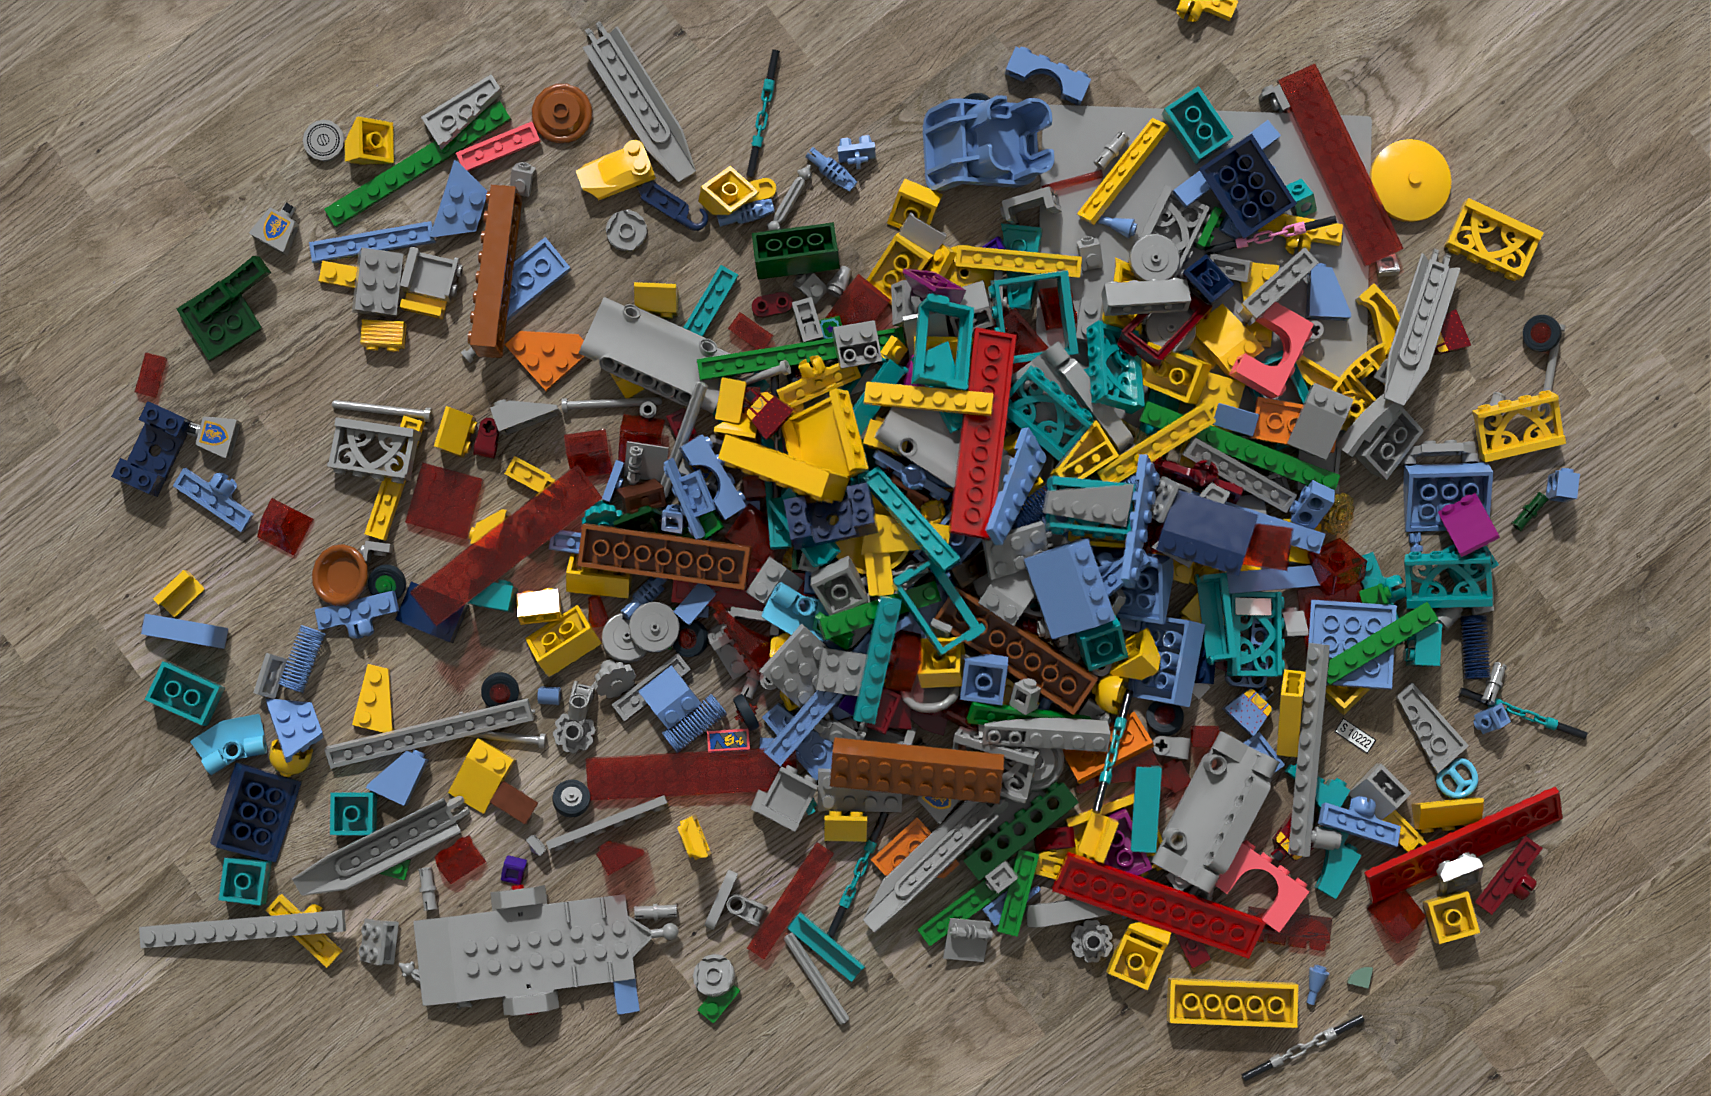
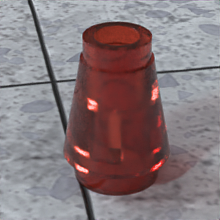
[588,595,609,628]

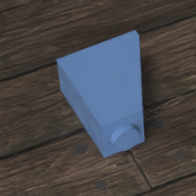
[1306,263,1351,321]
[366,749,429,806]

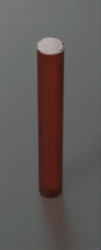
[1041,170,1103,191]

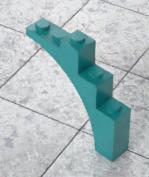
[1284,763,1362,899]

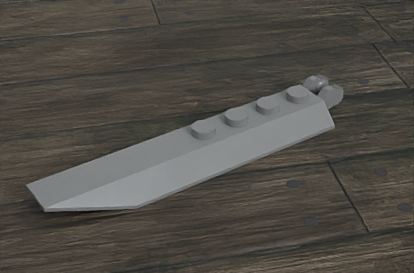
[582,21,696,182]
[1384,249,1461,406]
[292,796,470,896]
[863,797,1009,933]

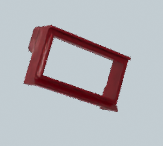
[1117,277,1213,371]

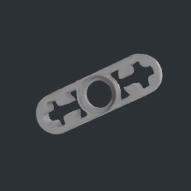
[704,870,738,930]

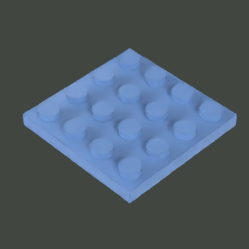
[1309,600,1397,690]

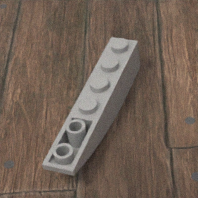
[982,718,1111,752]

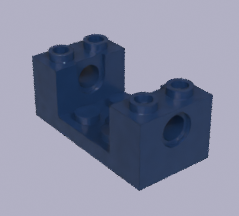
[111,401,193,497]
[784,482,879,550]

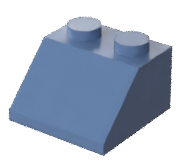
[960,654,1008,705]
[639,665,701,730]

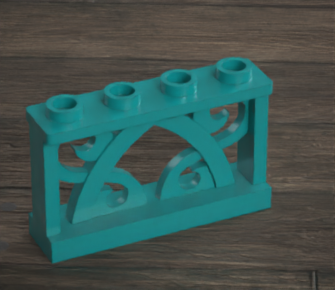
[1086,320,1145,414]
[1007,365,1094,461]
[1045,476,1135,541]
[1404,550,1494,609]
[1227,592,1285,677]

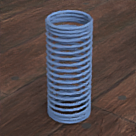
[278,625,326,693]
[662,694,727,753]

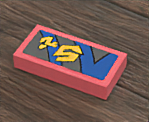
[707,728,750,752]

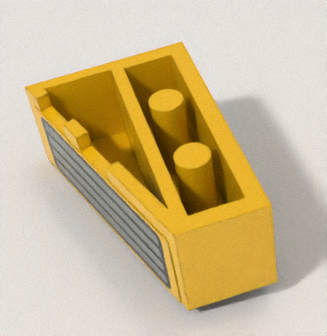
[1050,420,1119,479]

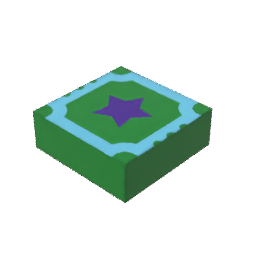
[819,316,843,339]

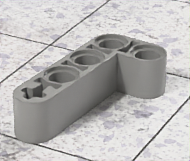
[1025,898,1112,927]

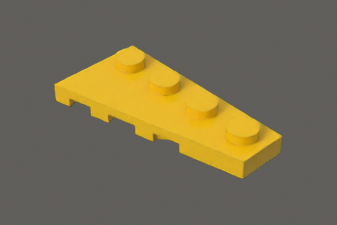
[1240,262,1279,348]
[861,514,950,555]

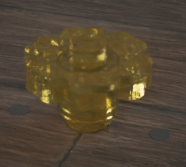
[1323,493,1354,535]

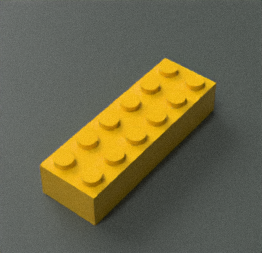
[718,435,850,504]
[1167,978,1298,1028]

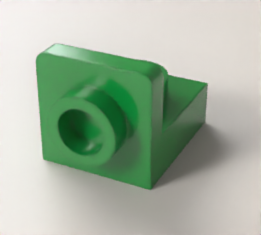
[1359,583,1392,605]

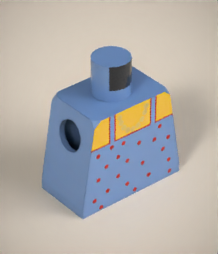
[1222,685,1274,736]

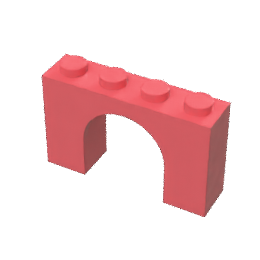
[1229,302,1314,399]
[1215,839,1309,933]

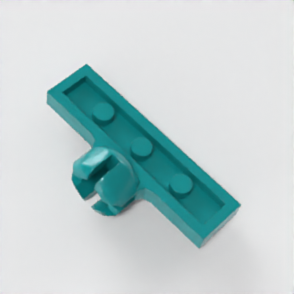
[1353,551,1406,620]

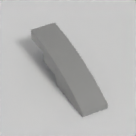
[1336,394,1402,457]

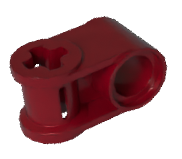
[473,418,500,459]

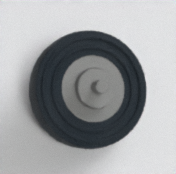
[552,779,590,818]

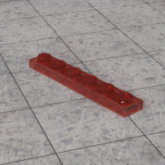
[747,842,834,960]

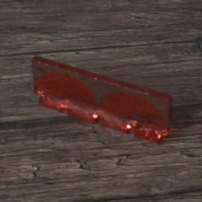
[1247,906,1332,951]

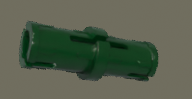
[1511,492,1549,532]

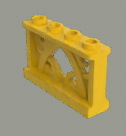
[1444,198,1544,281]
[1472,390,1566,462]

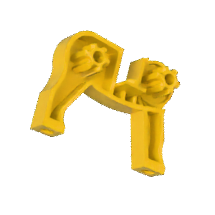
[1296,283,1400,431]

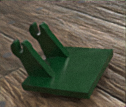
[613,506,664,534]

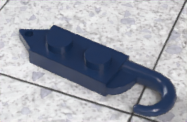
[636,181,708,231]

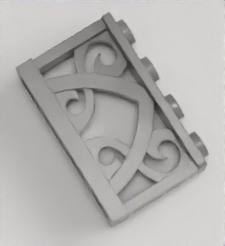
[1128,185,1211,279]
[1236,247,1319,326]
[327,417,421,484]
[953,726,1041,803]

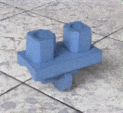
[837,135,876,169]

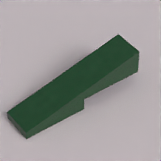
[188,256,271,323]

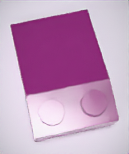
[902,269,966,304]
[1438,493,1500,557]
[1085,807,1153,876]

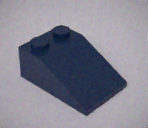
[1183,255,1234,305]
[395,581,469,643]

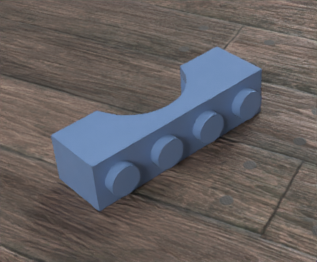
[1005,47,1091,106]
[679,434,746,520]

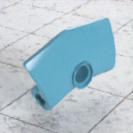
[761,582,829,641]
[190,714,267,775]

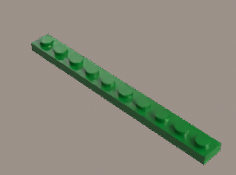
[324,101,511,228]
[697,327,905,381]
[1139,401,1341,490]

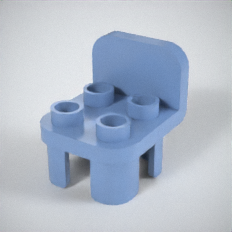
[923,95,1054,191]

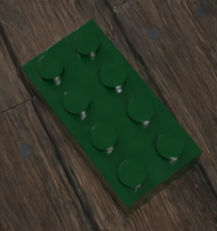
[752,222,840,280]

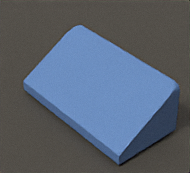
[1212,403,1259,437]
[674,583,717,625]
[613,973,640,1015]

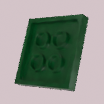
[176,278,263,362]

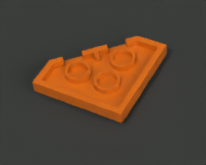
[504,331,585,391]
[871,817,960,878]

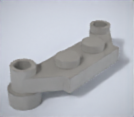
[1400,440,1479,467]

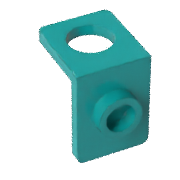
[1286,179,1317,217]

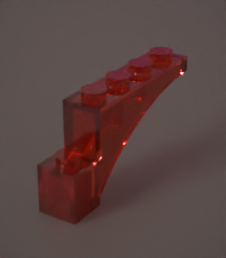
[712,600,772,675]
[1074,748,1191,794]

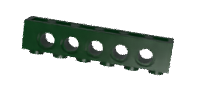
[962,781,1079,881]

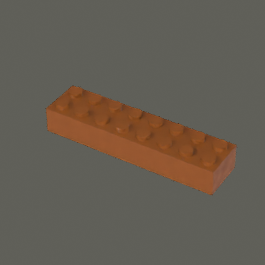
[468,184,522,358]
[577,523,752,590]
[934,585,1098,715]
[830,737,1004,804]

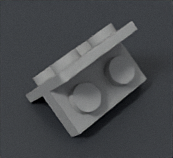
[1151,476,1193,523]
[359,918,399,966]

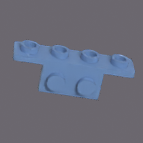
[664,458,716,540]

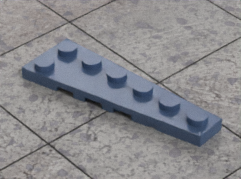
[986,427,1047,545]
[1121,454,1160,588]

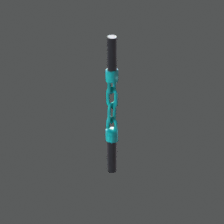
[746,49,780,178]
[1459,687,1588,740]
[1092,689,1134,814]
[827,812,889,937]

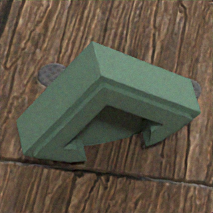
[1347,967,1373,988]

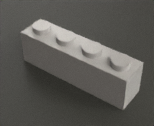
[1101,278,1191,316]

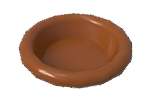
[532,84,592,143]
[312,544,368,606]

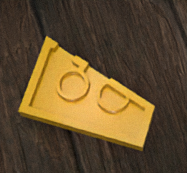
[352,664,394,733]

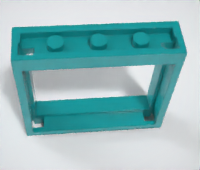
[988,270,1079,364]

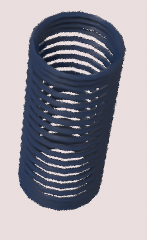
[1011,483,1060,530]
[1460,615,1491,679]

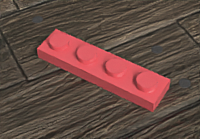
[456,121,541,172]

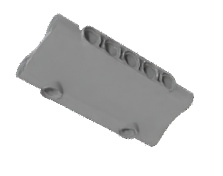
[578,297,731,413]
[1010,341,1136,481]
[874,407,1013,496]
[1151,731,1280,894]

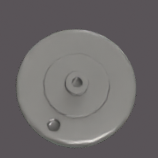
[1129,234,1180,281]
[1145,311,1196,353]
[629,602,680,653]
[602,613,648,663]

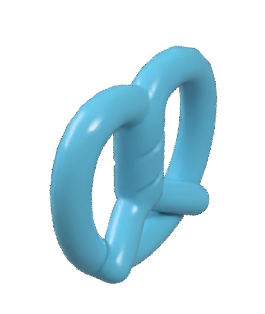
[1436,758,1478,799]

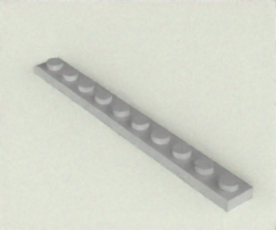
[1288,643,1330,857]
[324,698,534,769]
[139,910,346,948]

